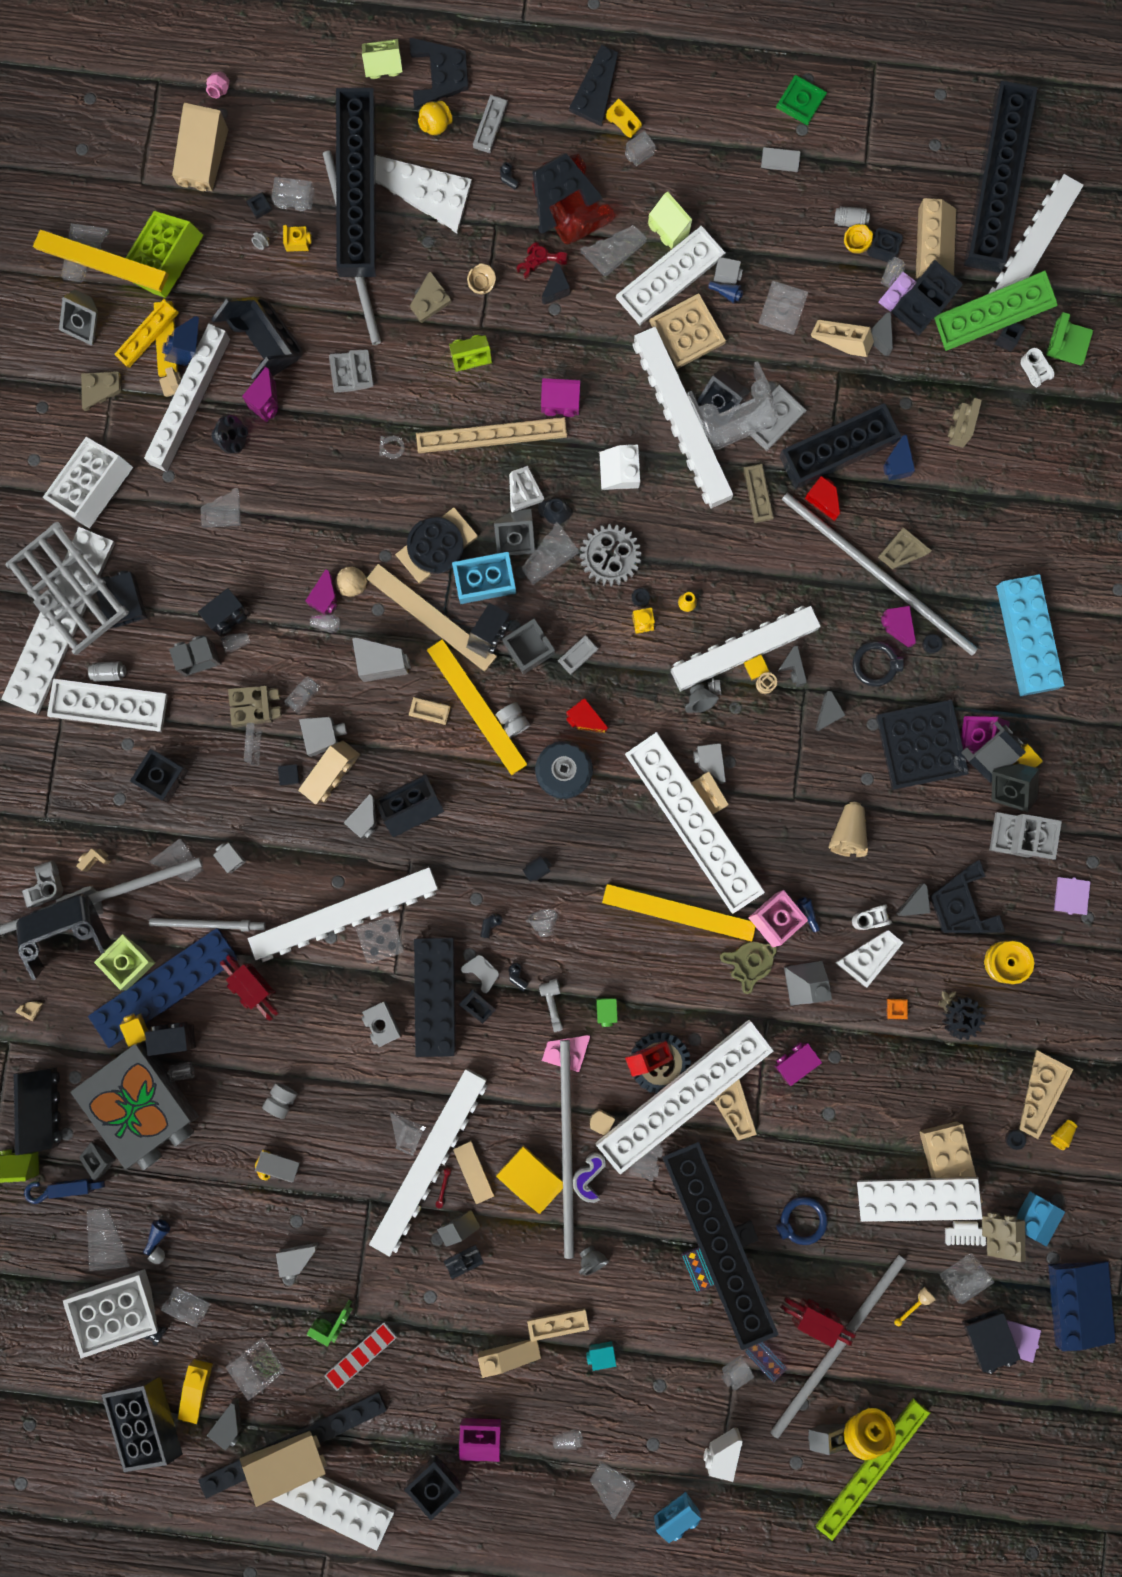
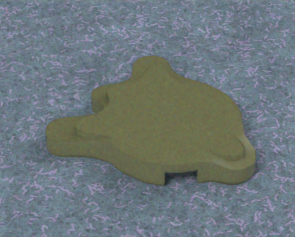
[720,942,777,994]

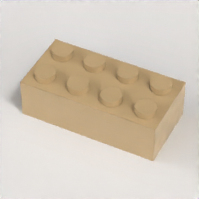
[919,1122,983,1203]

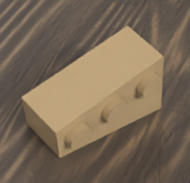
[298,741,361,804]

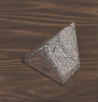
[390,1112,426,1156]

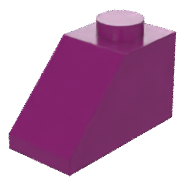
[305,569,337,616]
[881,606,916,647]

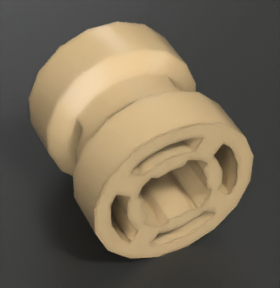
[756,672,777,694]

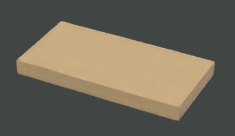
[395,508,478,584]

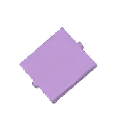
[1054,877,1090,915]
[1007,1320,1041,1363]

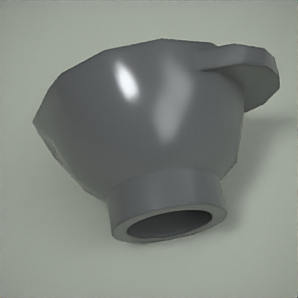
[685,684,719,713]
[579,1246,610,1276]

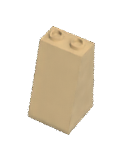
[172,103,228,191]
[240,1431,327,1507]

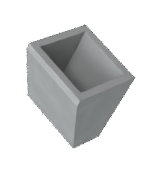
[352,638,411,682]

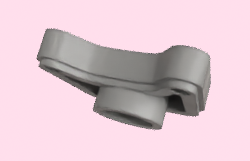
[461,955,499,993]

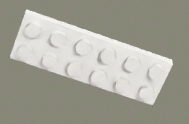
[616,226,725,325]
[47,679,168,732]
[857,1177,983,1222]
[272,1476,395,1551]

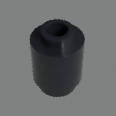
[522,855,552,882]

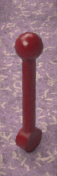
[435,1168,451,1208]

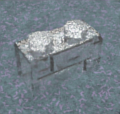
[272,177,314,211]

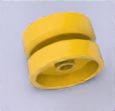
[984,941,1034,984]
[844,1408,896,1460]

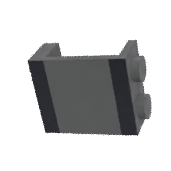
[961,721,1026,783]

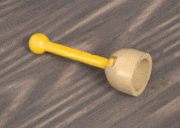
[894,1287,936,1326]

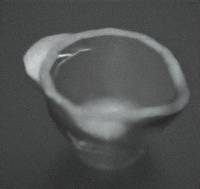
[525,909,558,937]

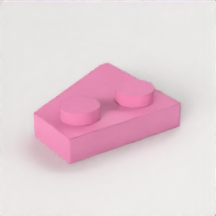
[542,1035,590,1072]

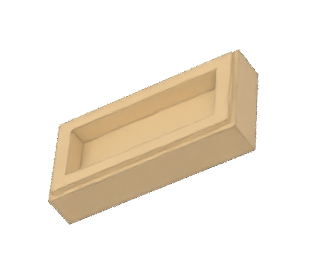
[409,697,451,725]

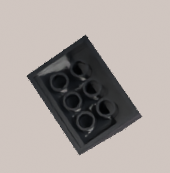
[14,1067,61,1155]
[101,1377,183,1472]

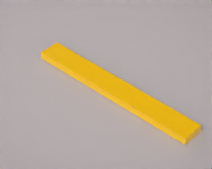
[33,230,169,292]
[427,639,527,776]
[602,884,756,941]

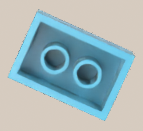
[452,552,516,604]

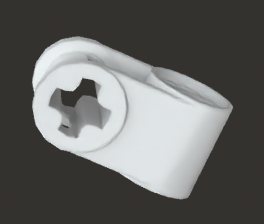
[1021,348,1054,388]
[852,904,892,930]

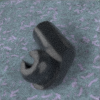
[500,162,520,190]
[480,913,503,939]
[508,963,529,991]

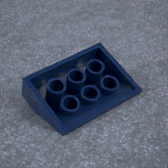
[1048,1261,1115,1351]

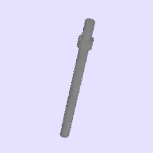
[149,918,266,932]

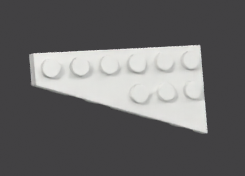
[376,155,472,234]

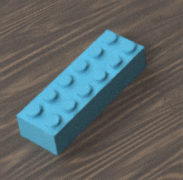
[996,574,1064,696]

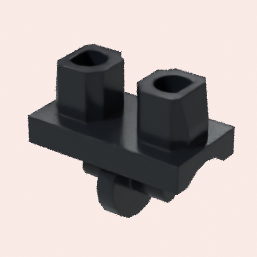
[443,1244,484,1279]

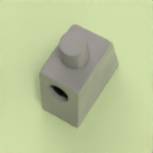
[299,717,347,757]

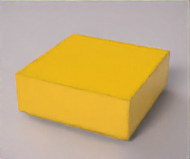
[743,655,770,680]

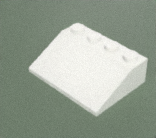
[43,437,133,528]
[63,1269,158,1358]

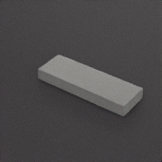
[473,95,508,153]

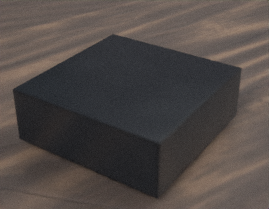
[246,192,272,219]
[278,764,299,786]

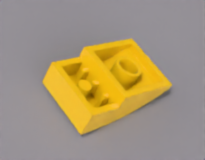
[496,1145,563,1214]

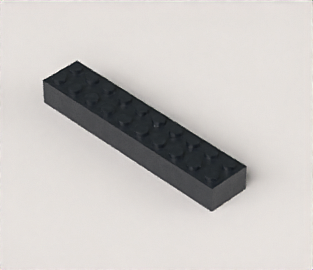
[963,80,1038,273]
[336,88,376,277]
[662,1142,779,1351]

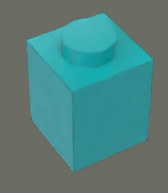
[586,1341,616,1371]

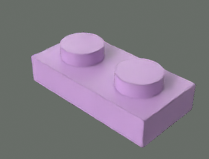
[879,272,915,311]

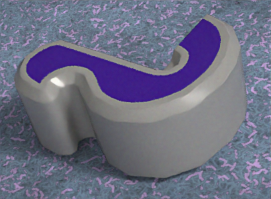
[573,1152,606,1203]

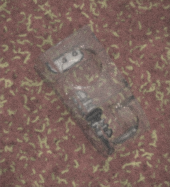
[285,676,320,715]

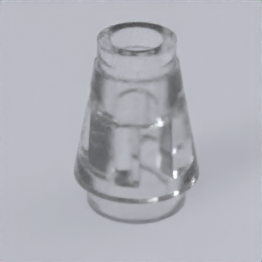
[881,257,906,288]
[310,614,340,633]
[221,633,250,653]
[553,1429,583,1450]

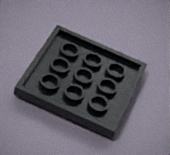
[876,700,969,790]

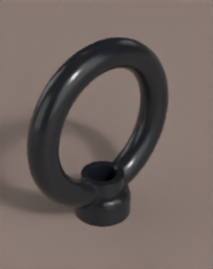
[852,641,903,687]

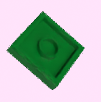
[776,74,827,126]

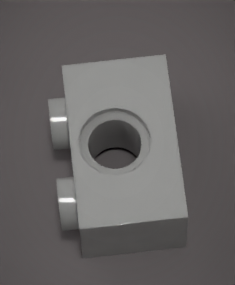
[362,1001,402,1047]

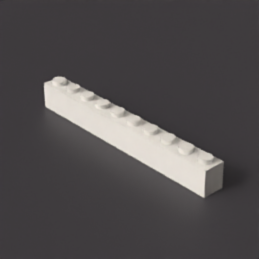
[633,327,733,508]
[248,868,439,962]
[369,1068,488,1257]

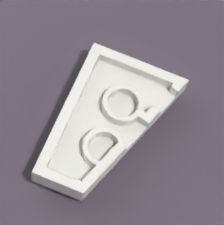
[836,930,903,988]

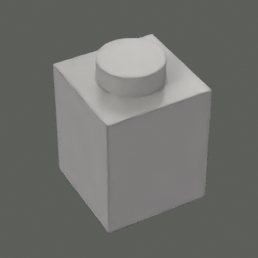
[713,257,743,285]
[213,843,246,874]

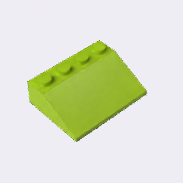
[126,211,203,298]

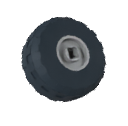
[535,741,593,799]

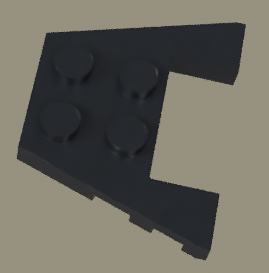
[409,38,468,110]
[532,153,602,234]
[930,860,1005,933]

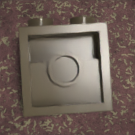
[947,398,982,448]
[982,1212,1026,1262]

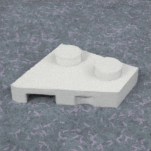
[509,466,544,512]

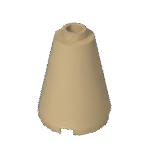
[829,802,868,857]

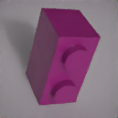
[774,1042,822,1086]

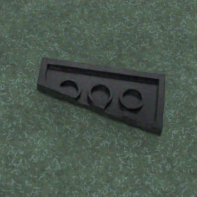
[569,45,618,127]

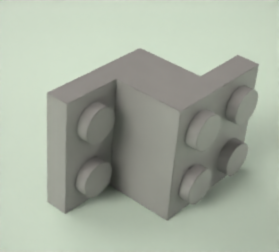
[989,812,1062,860]

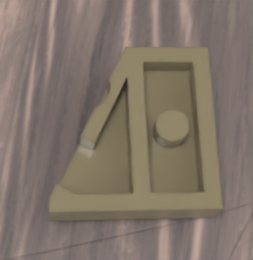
[410,272,451,323]
[81,372,121,411]
[878,528,932,570]

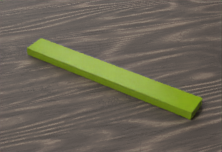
[816,1398,930,1541]

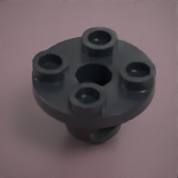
[212,415,248,454]

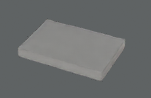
[740,385,806,451]

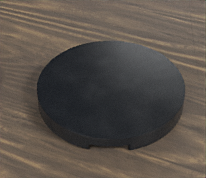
[407,517,464,574]

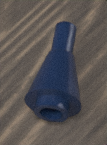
[708,281,743,304]
[796,897,820,932]
[143,1219,170,1255]

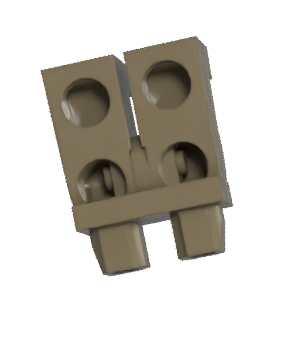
[228,686,282,728]

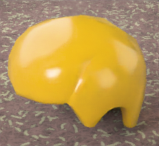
[844,224,873,254]

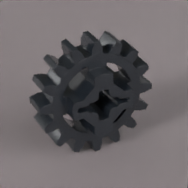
[942,997,986,1040]

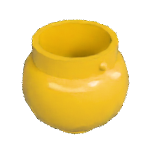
[418,100,452,135]

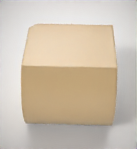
[590,1109,615,1136]

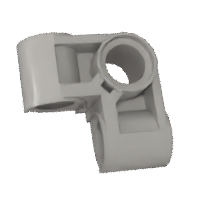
[22,861,63,908]

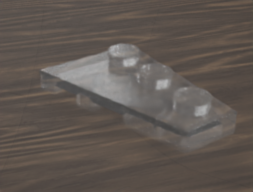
[580,226,647,277]

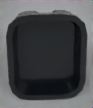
[867,228,903,263]

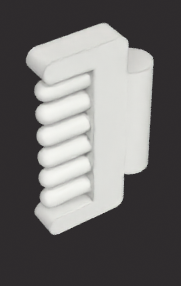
[945,1221,986,1246]

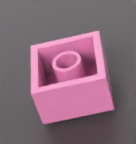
[748,890,808,947]

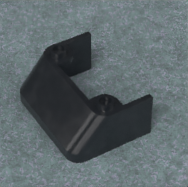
[211,297,303,379]
[16,894,111,980]

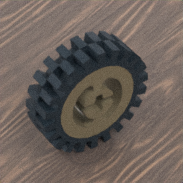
[631,1031,691,1094]

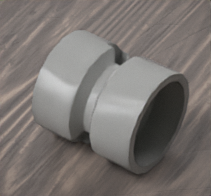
[496,702,530,738]
[262,1082,298,1119]

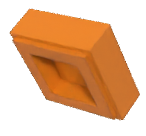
[887,999,908,1019]

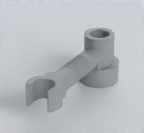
[539,978,563,1032]

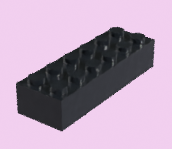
[779,403,901,490]
[414,938,456,1057]

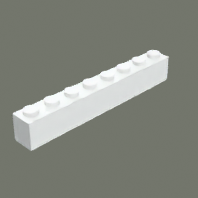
[988,174,1083,294]
[144,324,230,472]
[671,606,820,692]

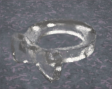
[379,436,405,459]

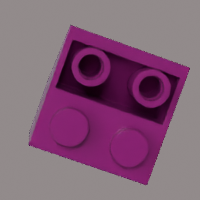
[459,1418,501,1462]

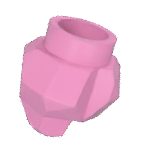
[206,71,230,99]

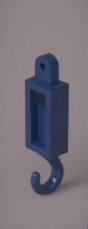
[24,1178,105,1204]

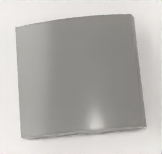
[329,350,373,393]

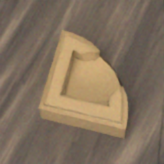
[16,1001,44,1021]

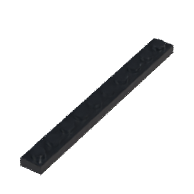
[198,1391,387,1499]

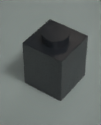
[994,323,1025,352]

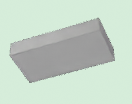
[761,147,800,172]
[558,635,599,675]
[255,1151,299,1183]

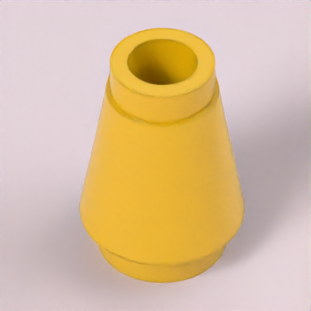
[678,592,697,612]
[1051,1120,1078,1150]

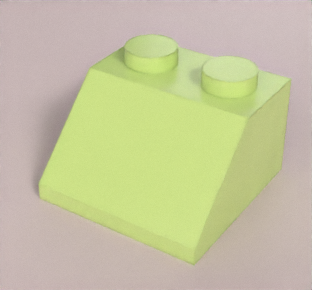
[362,39,402,79]
[648,192,692,249]
[94,934,155,990]

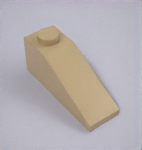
[811,320,874,357]
[478,1339,541,1378]

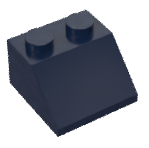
[162,316,199,366]

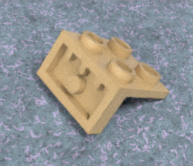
[691,772,728,814]

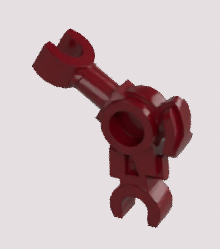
[516,242,568,279]

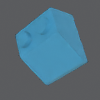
[1017,1192,1065,1246]
[654,1492,702,1543]

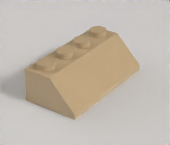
[916,198,956,280]

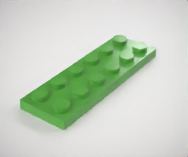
[935,271,1058,351]

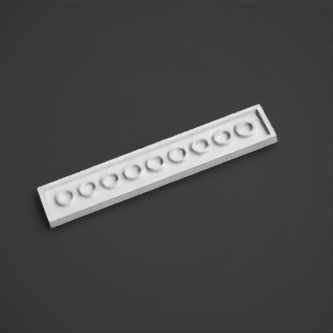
[1,527,115,714]
[625,732,765,914]
[595,1020,773,1174]

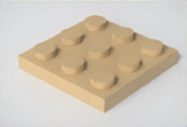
[649,293,726,369]

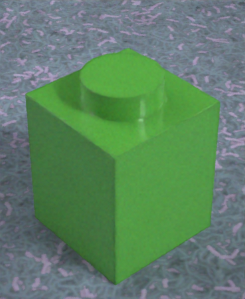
[596,998,617,1027]

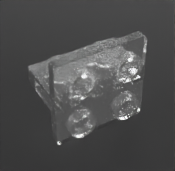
[940,1253,994,1304]

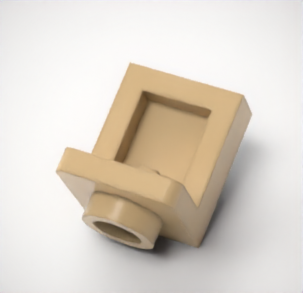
[159,367,182,397]
[77,848,111,872]

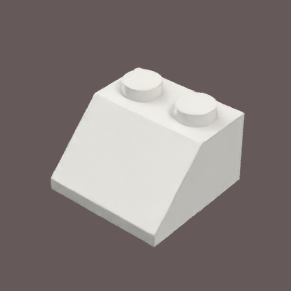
[600,445,640,490]
[704,1428,743,1482]

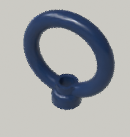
[776,1197,827,1245]

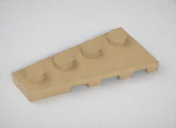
[1019,1050,1073,1139]
[713,1079,757,1140]

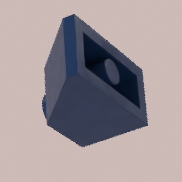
[883,435,915,481]

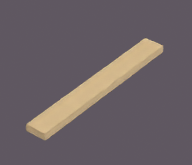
[416,417,567,453]
[366,564,497,672]

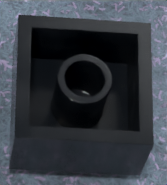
[197,588,250,636]
[466,603,510,659]
[130,748,188,803]
[145,1022,196,1056]
[404,1454,462,1521]

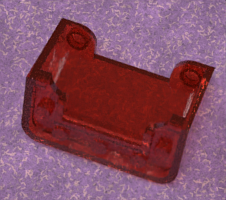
[532,154,616,244]

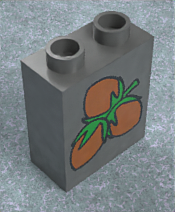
[71,1041,199,1171]

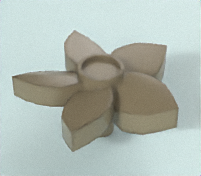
[938,991,957,1012]

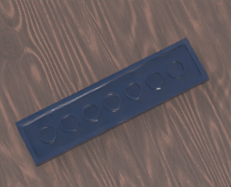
[88,928,240,1048]

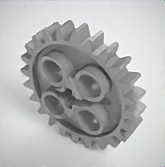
[580,524,641,586]

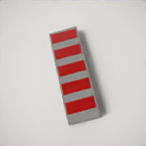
[324,1321,397,1391]

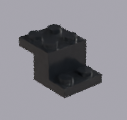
[890,259,963,336]

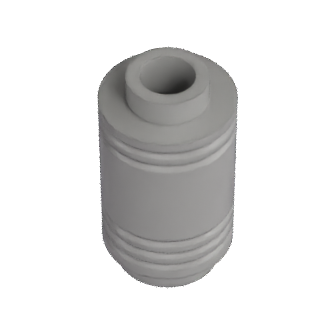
[834,206,870,227]
[88,661,126,682]

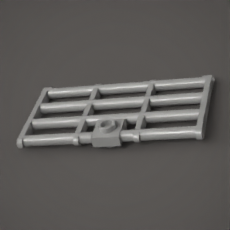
[5,522,129,655]

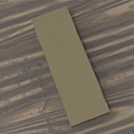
[743,464,774,523]

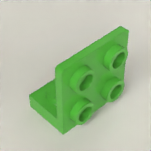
[1046,312,1093,366]
[307,1300,353,1347]

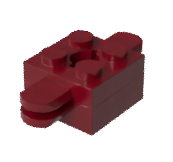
[220,954,279,1021]
[780,1296,857,1348]

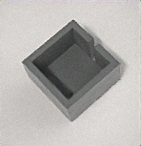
[502,619,555,675]
[169,636,221,677]

